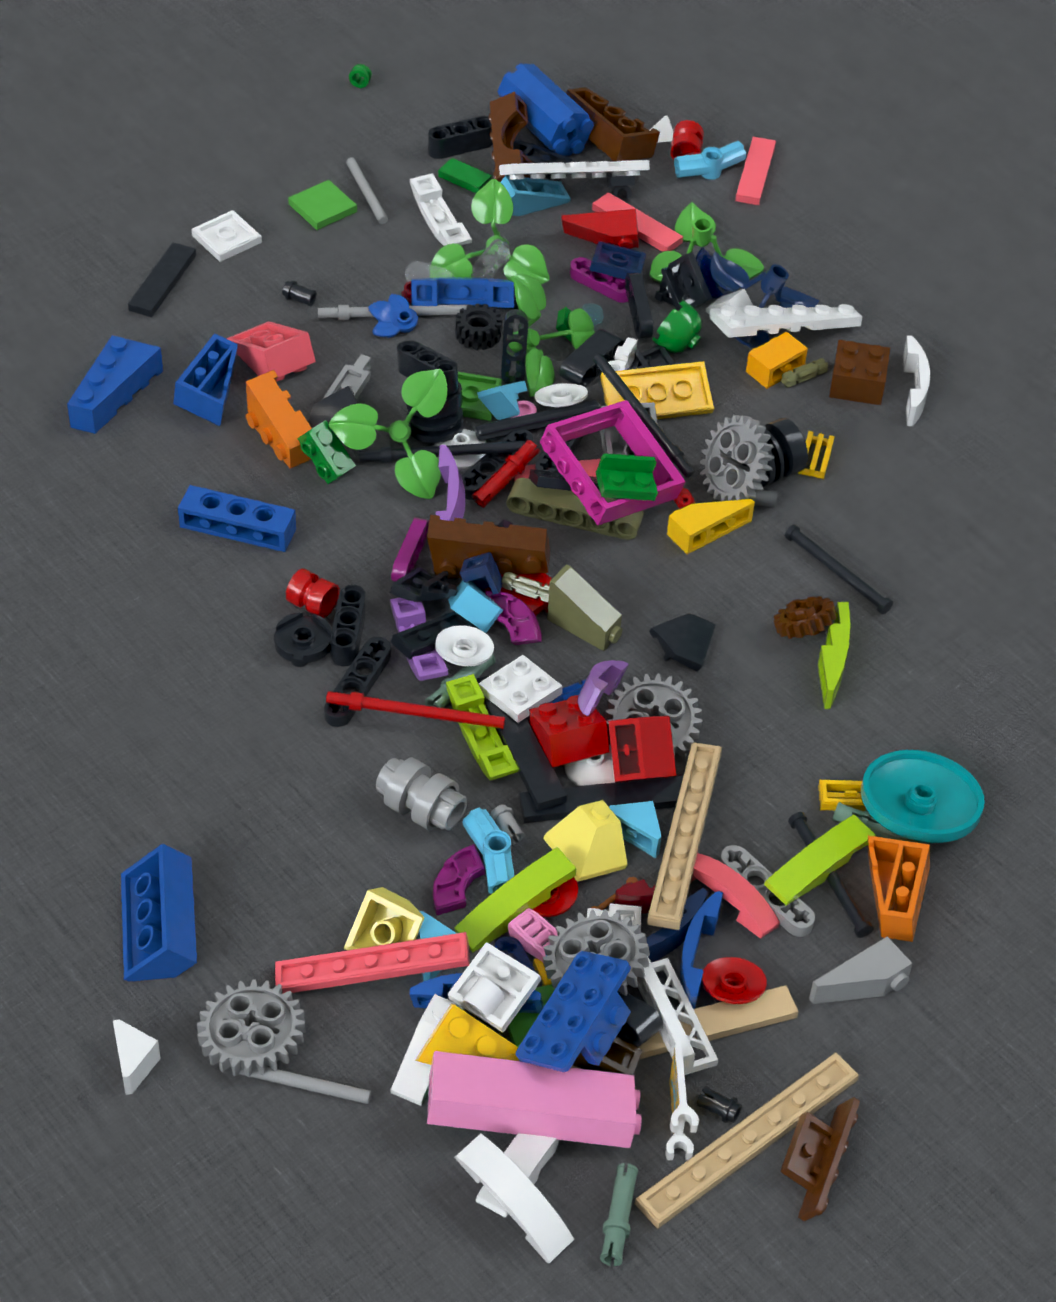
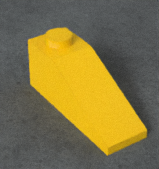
[667,499,755,555]

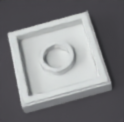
[192,210,262,262]

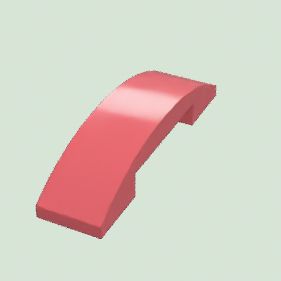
[691,853,780,939]

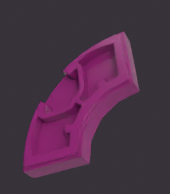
[486,591,542,645]
[433,844,485,916]

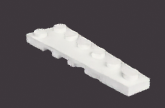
[499,160,649,180]
[710,304,862,337]

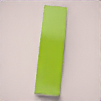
[818,602,851,709]
[764,814,876,905]
[454,847,576,953]

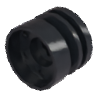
[406,381,464,443]
[742,418,808,487]

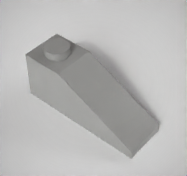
[809,937,913,1004]

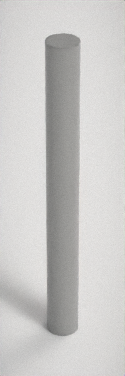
[346,158,388,224]
[239,1067,371,1104]

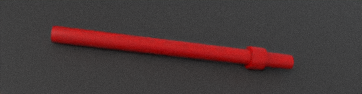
[326,691,505,729]

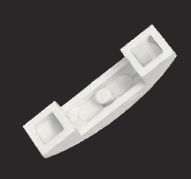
[410,173,472,246]
[903,335,930,426]
[454,1134,574,1264]

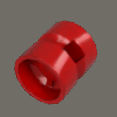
[670,120,704,160]
[285,568,340,618]

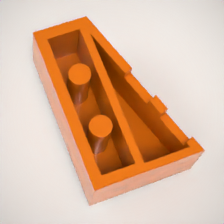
[246,370,312,469]
[868,835,930,942]

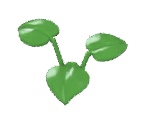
[430,179,550,285]
[650,202,764,283]
[509,274,595,397]
[329,369,447,499]

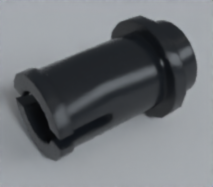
[282,280,317,306]
[697,1086,742,1123]

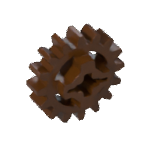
[774,596,837,639]

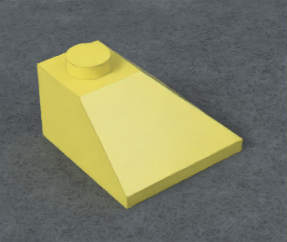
[543,800,628,882]
[344,887,425,950]

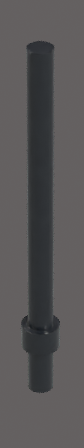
[593,353,695,478]
[359,441,522,463]

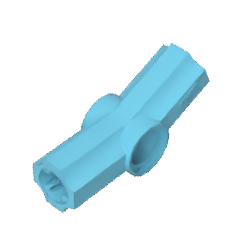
[674,141,746,179]
[463,807,514,893]

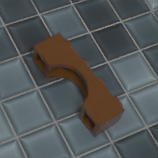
[489,91,532,182]

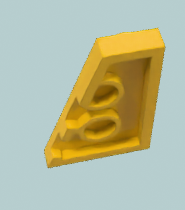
[415,1004,522,1065]

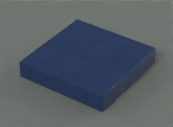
[590,241,647,280]

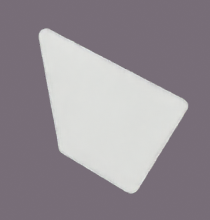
[650,116,673,143]

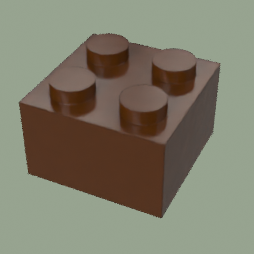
[829,340,890,406]

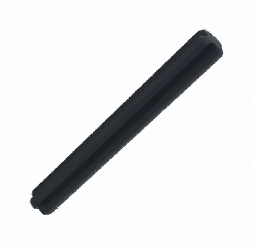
[475,400,601,441]

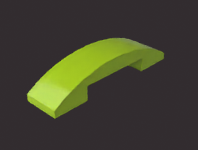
[446,674,519,781]

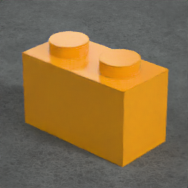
[746,331,808,389]

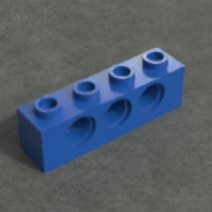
[178,485,296,552]

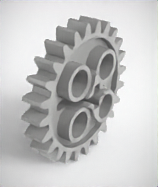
[700,415,774,501]
[605,673,702,759]
[543,909,650,995]
[197,979,306,1077]

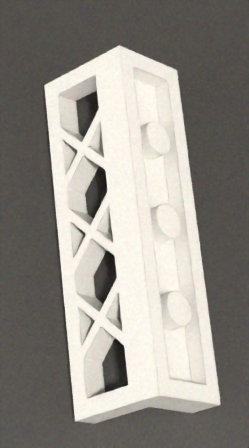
[636,958,718,1075]

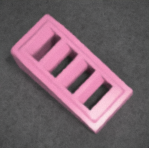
[508,908,558,963]

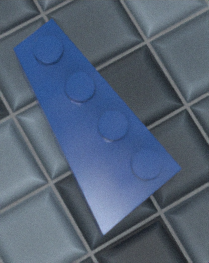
[67,335,163,434]

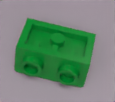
[297,420,356,484]
[595,453,658,501]

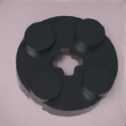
[274,612,332,667]

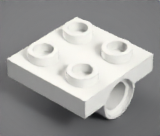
[478,655,563,723]
[448,942,541,1033]

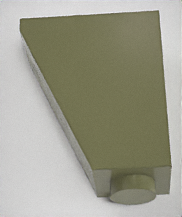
[547,564,623,651]

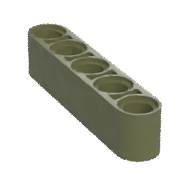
[506,478,644,540]

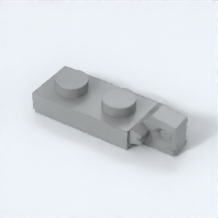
[323,354,371,400]

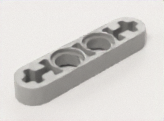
[720,845,815,937]

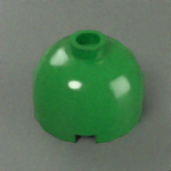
[652,300,702,353]

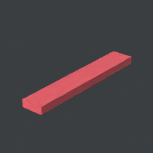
[275,932,470,994]

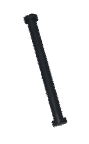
[785,524,893,614]
[788,812,874,938]

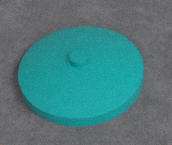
[861,750,985,843]

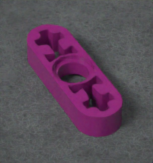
[570,257,628,303]
[391,517,429,581]

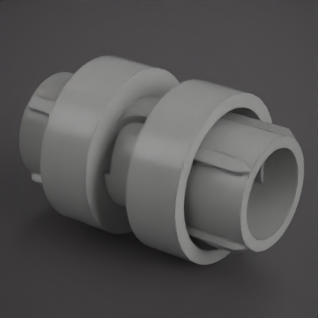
[376,757,467,831]

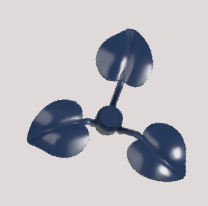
[710,251,819,349]

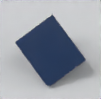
[460,552,503,595]

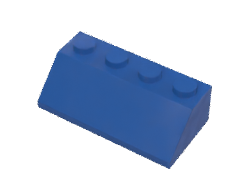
[121,843,197,982]

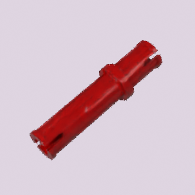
[472,440,540,508]

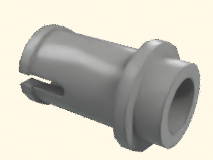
[491,804,525,845]

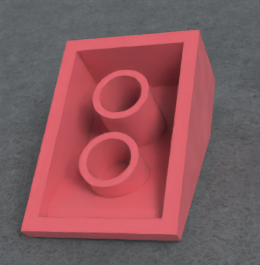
[227,321,316,381]

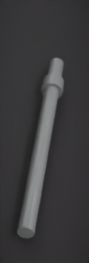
[318,305,472,320]

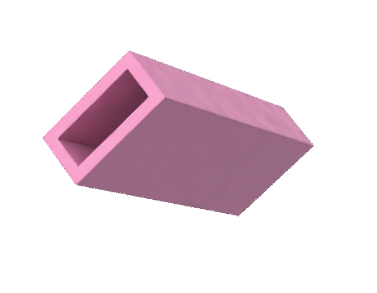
[427,1051,641,1148]

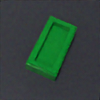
[438,158,492,193]

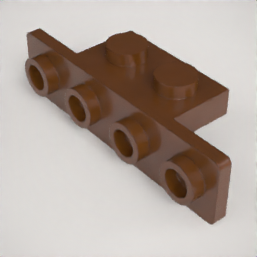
[780,1097,860,1221]

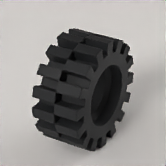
[455,304,502,350]

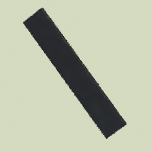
[476,675,567,810]
[519,775,684,823]

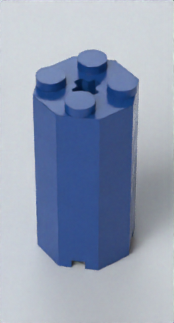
[497,63,594,156]

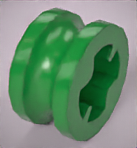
[349,64,372,88]

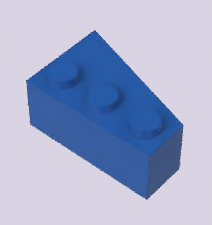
[173,333,238,426]

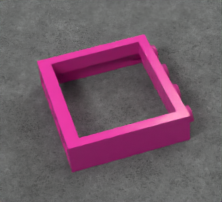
[540,400,686,526]

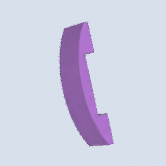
[436,445,465,521]
[390,598,448,681]
[578,660,629,716]

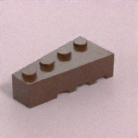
[566,87,660,162]
[427,515,550,579]

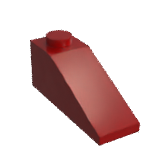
[561,209,639,249]

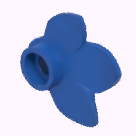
[368,294,418,338]

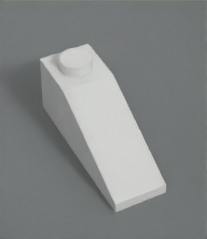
[391,994,464,1106]

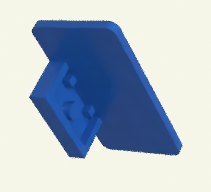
[516,951,631,1072]

